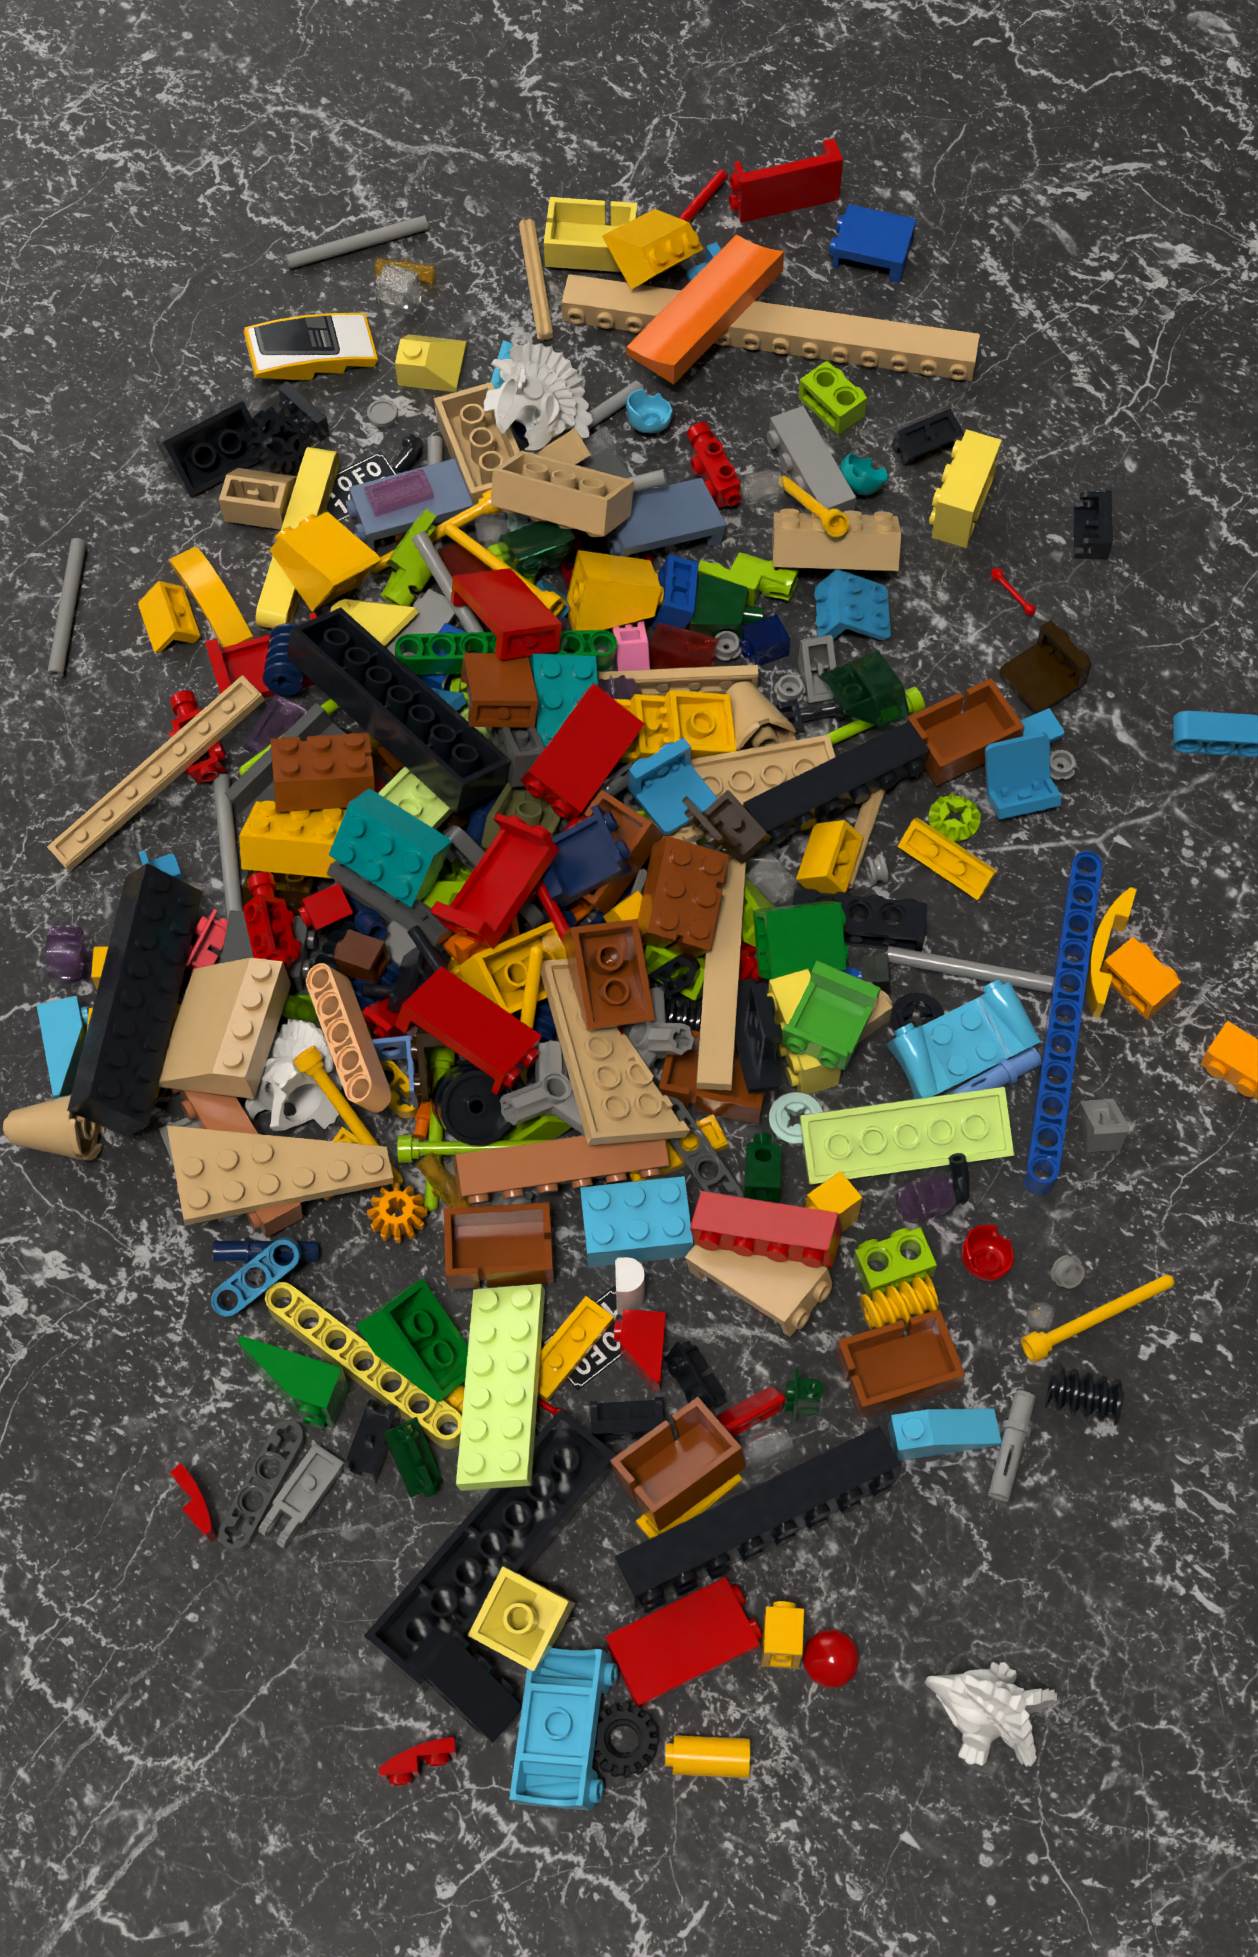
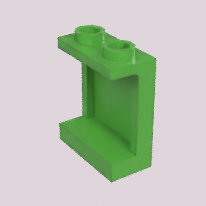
[782,961,880,1071]

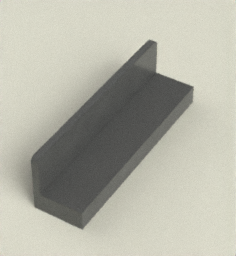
[224,703,346,818]
[327,860,453,953]

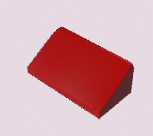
[715,1387,785,1438]

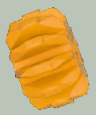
[367,1183,428,1244]

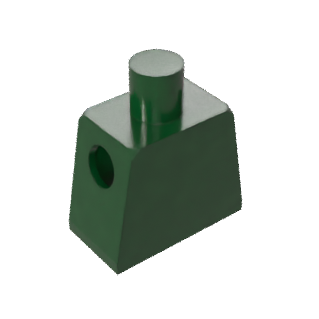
[690,574,764,641]
[743,1132,781,1203]

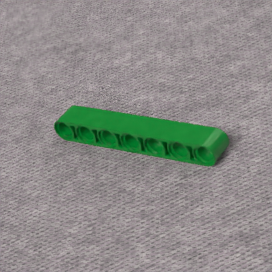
[395,630,617,675]

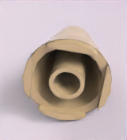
[726,681,797,751]
[3,1095,105,1161]

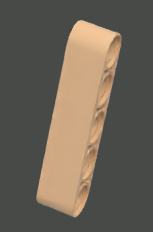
[306,963,391,1113]

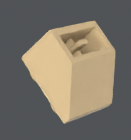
[219,468,297,530]

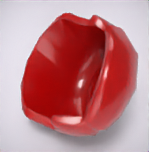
[961,1225,1015,1282]
[803,1629,859,1688]

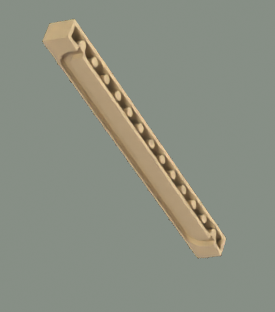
[562,274,980,381]

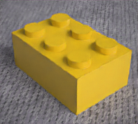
[239,801,346,878]

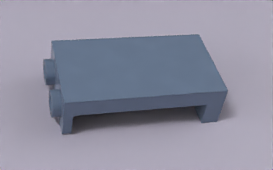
[346,458,475,551]
[604,478,726,557]

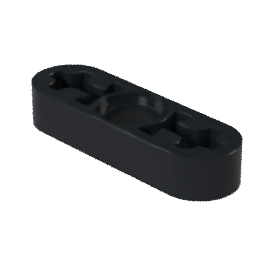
[647,954,700,1000]

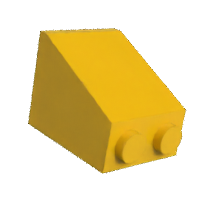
[269,512,381,612]
[566,550,664,630]

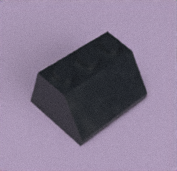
[155,399,262,497]

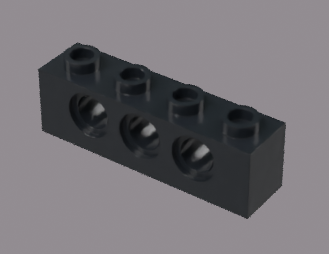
[792,889,927,952]

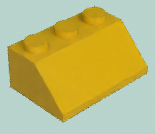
[602,209,703,290]
[458,922,567,1014]

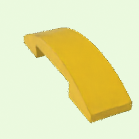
[168,546,253,648]
[1086,887,1137,1018]

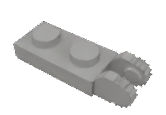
[258,1444,344,1549]

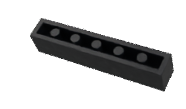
[743,721,930,849]

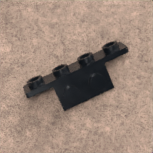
[735,979,783,1093]

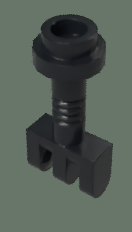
[776,694,850,734]

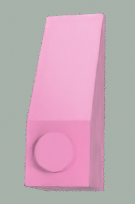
[611,620,650,671]

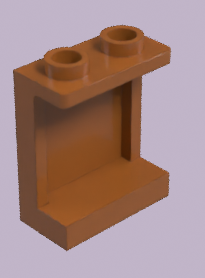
[461,653,538,728]

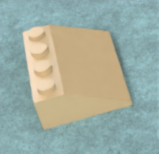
[158,958,291,1099]

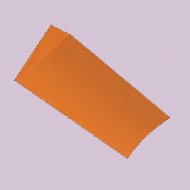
[626,234,784,384]

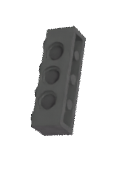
[485,727,544,787]

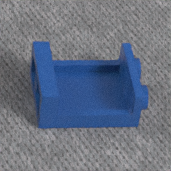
[829,204,916,283]

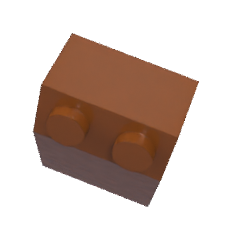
[563,919,655,1030]

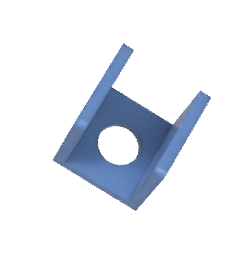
[372,1035,419,1107]

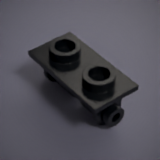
[664,1341,727,1410]

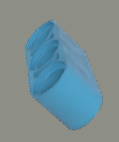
[1173,711,1258,757]
[211,1237,301,1317]

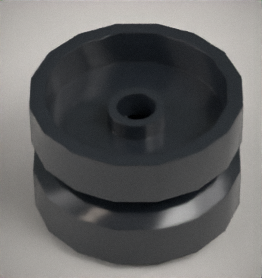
[432,1064,512,1145]

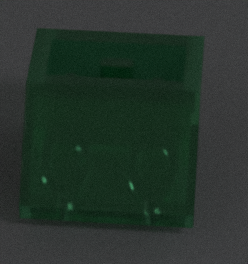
[498,521,575,579]
[821,651,910,727]

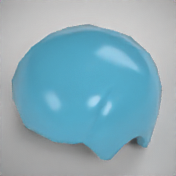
[626,388,673,433]

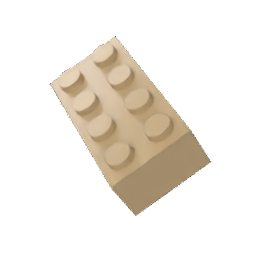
[434,382,520,505]
[490,450,634,537]
[772,509,901,571]

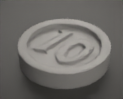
[367,399,398,427]

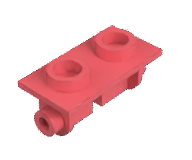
[184,909,228,975]

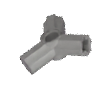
[629,988,695,1070]
[500,1040,585,1135]

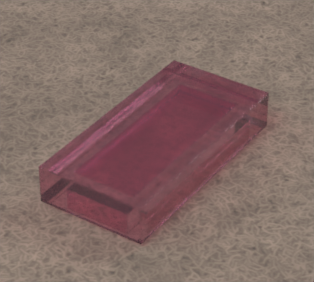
[364,469,434,517]

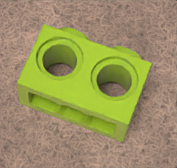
[798,361,867,435]
[853,1227,937,1299]

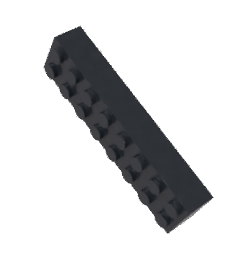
[287,607,512,813]
[67,863,203,1137]
[364,1409,616,1693]
[614,1425,901,1613]

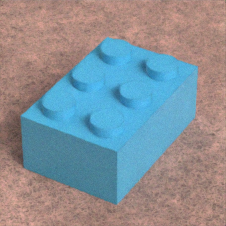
[580,1176,693,1267]

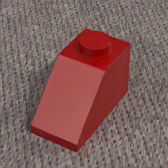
[297,883,353,931]
[362,998,419,1051]
[614,1309,666,1391]

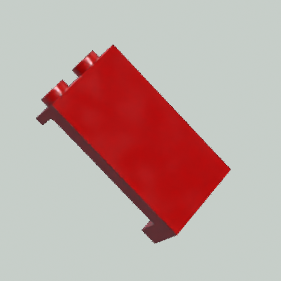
[728,138,843,223]
[451,568,562,661]
[205,612,317,699]
[520,683,645,820]
[429,813,559,949]
[395,966,542,1095]
[605,1577,763,1710]

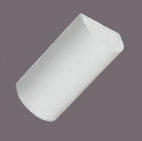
[615,1257,645,1315]

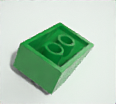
[356,1278,468,1402]
[237,1335,349,1429]

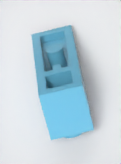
[37,996,89,1099]
[888,1408,1002,1461]

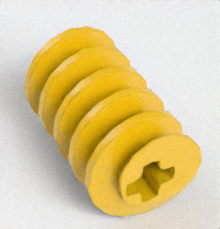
[859,1273,939,1330]

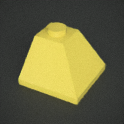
[395,334,467,392]
[331,599,419,646]
[468,1566,575,1671]

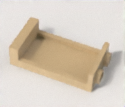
[685,1244,832,1337]

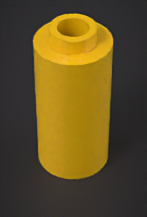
[665,1735,750,1778]

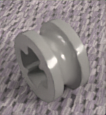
[864,854,889,886]

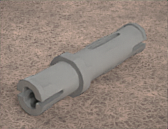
[988,1390,1036,1502]

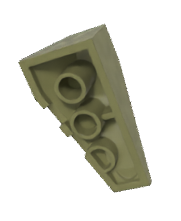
[481,781,560,849]

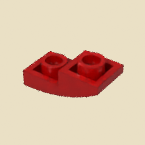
[379,1737,458,1786]

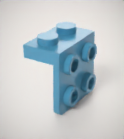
[814,569,891,641]
[985,732,1061,820]
[628,737,717,835]

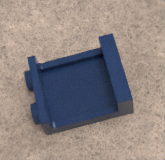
[542,805,632,908]

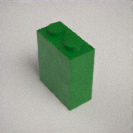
[753,901,848,979]

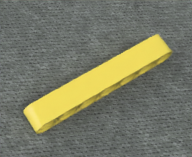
[256,447,339,629]
[265,1282,462,1449]

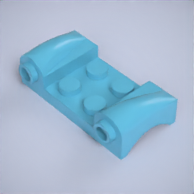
[886,979,1041,1099]
[509,1648,618,1811]

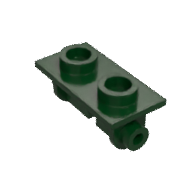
[784,1369,824,1424]
[383,1417,443,1498]

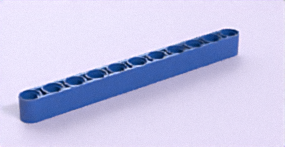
[1024,851,1102,1195]

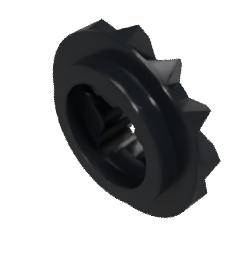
[890,992,944,1031]

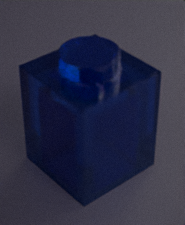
[739,614,790,667]

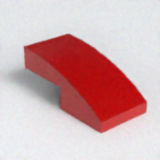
[169,1462,217,1543]

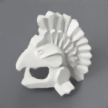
[483,343,593,452]
[245,1019,343,1131]
[925,1662,1057,1767]

